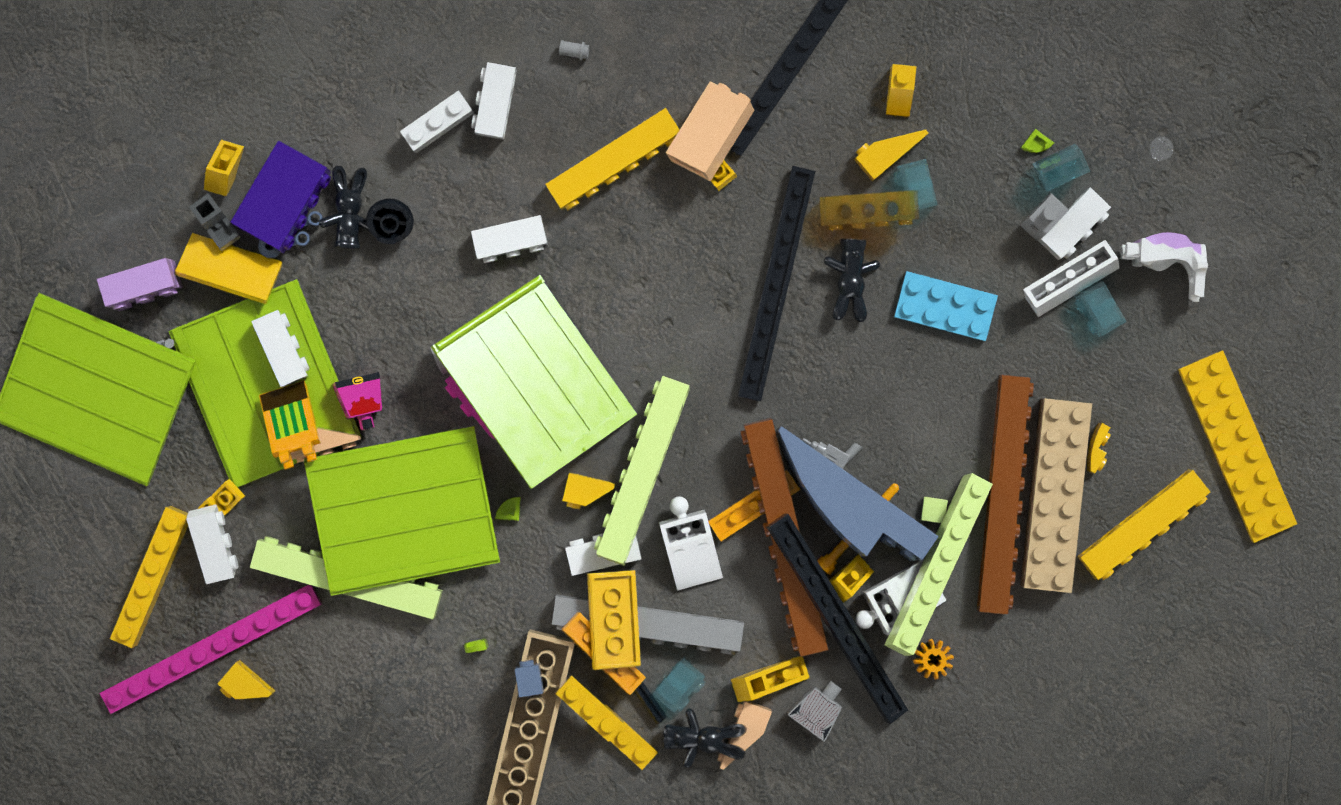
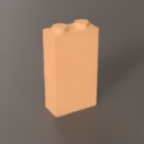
[666,81,754,181]

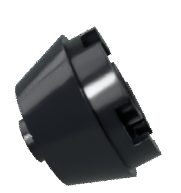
[366,198,414,244]

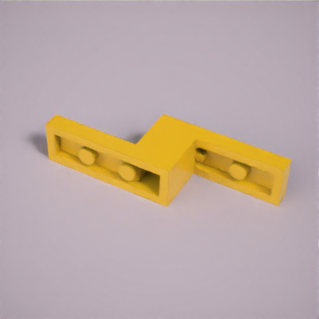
[555,675,658,770]

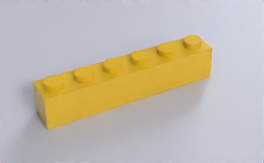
[545,108,680,211]
[1077,469,1210,580]
[110,506,188,648]

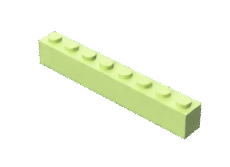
[594,376,690,566]
[885,473,993,656]
[250,536,443,619]

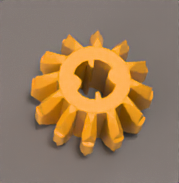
[913,639,954,680]

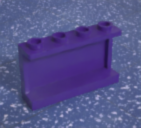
[230,141,331,254]

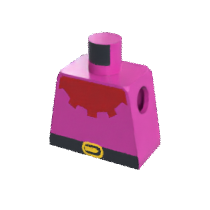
[332,372,382,430]

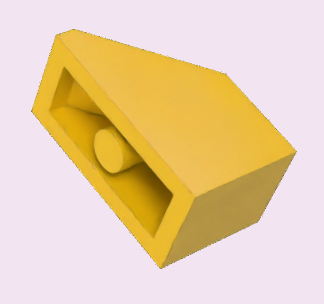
[886,64,917,117]
[204,140,244,196]
[562,473,616,509]
[829,555,874,603]
[218,660,275,699]

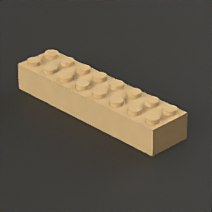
[1020,398,1092,593]
[487,629,575,805]

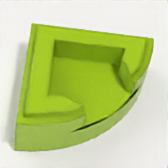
[1020,129,1054,153]
[495,497,521,521]
[464,639,488,653]

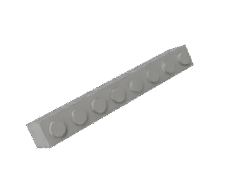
[552,595,744,655]

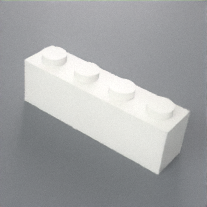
[1023,240,1119,317]

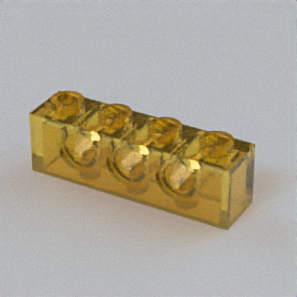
[819,190,919,230]

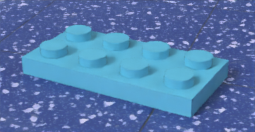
[894,271,998,341]

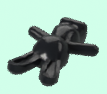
[319,166,369,249]
[824,239,880,322]
[663,708,747,768]

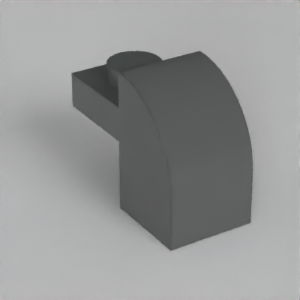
[189,193,241,251]

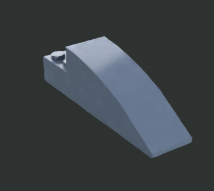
[775,426,939,561]

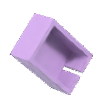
[97,258,183,311]

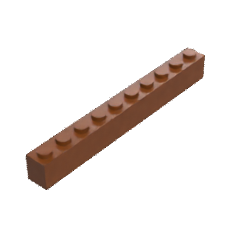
[977,375,1034,614]
[740,418,828,657]

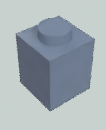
[515,660,544,697]

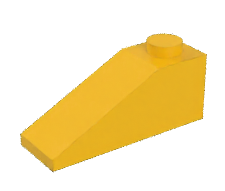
[854,130,928,181]
[731,656,810,702]

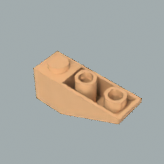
[291,427,361,463]
[717,701,772,770]

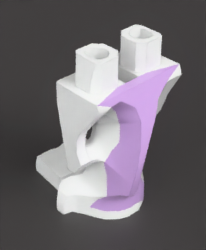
[1120,233,1208,302]

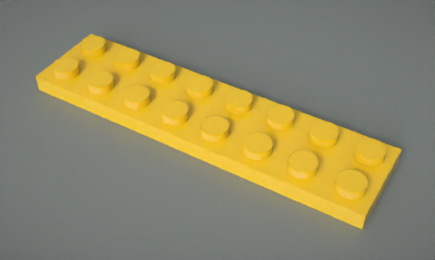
[1178,350,1297,543]

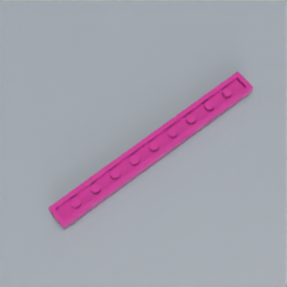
[100,585,322,714]

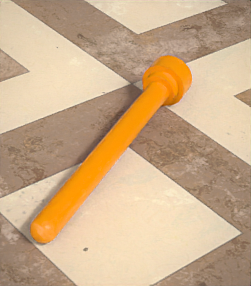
[817,483,899,575]

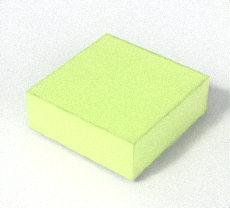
[921,497,948,523]

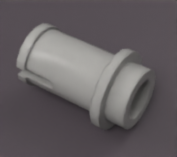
[559,40,590,61]

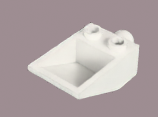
[659,496,723,591]
[855,559,946,635]

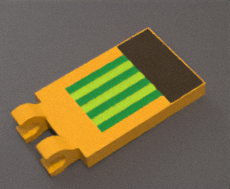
[259,381,320,470]

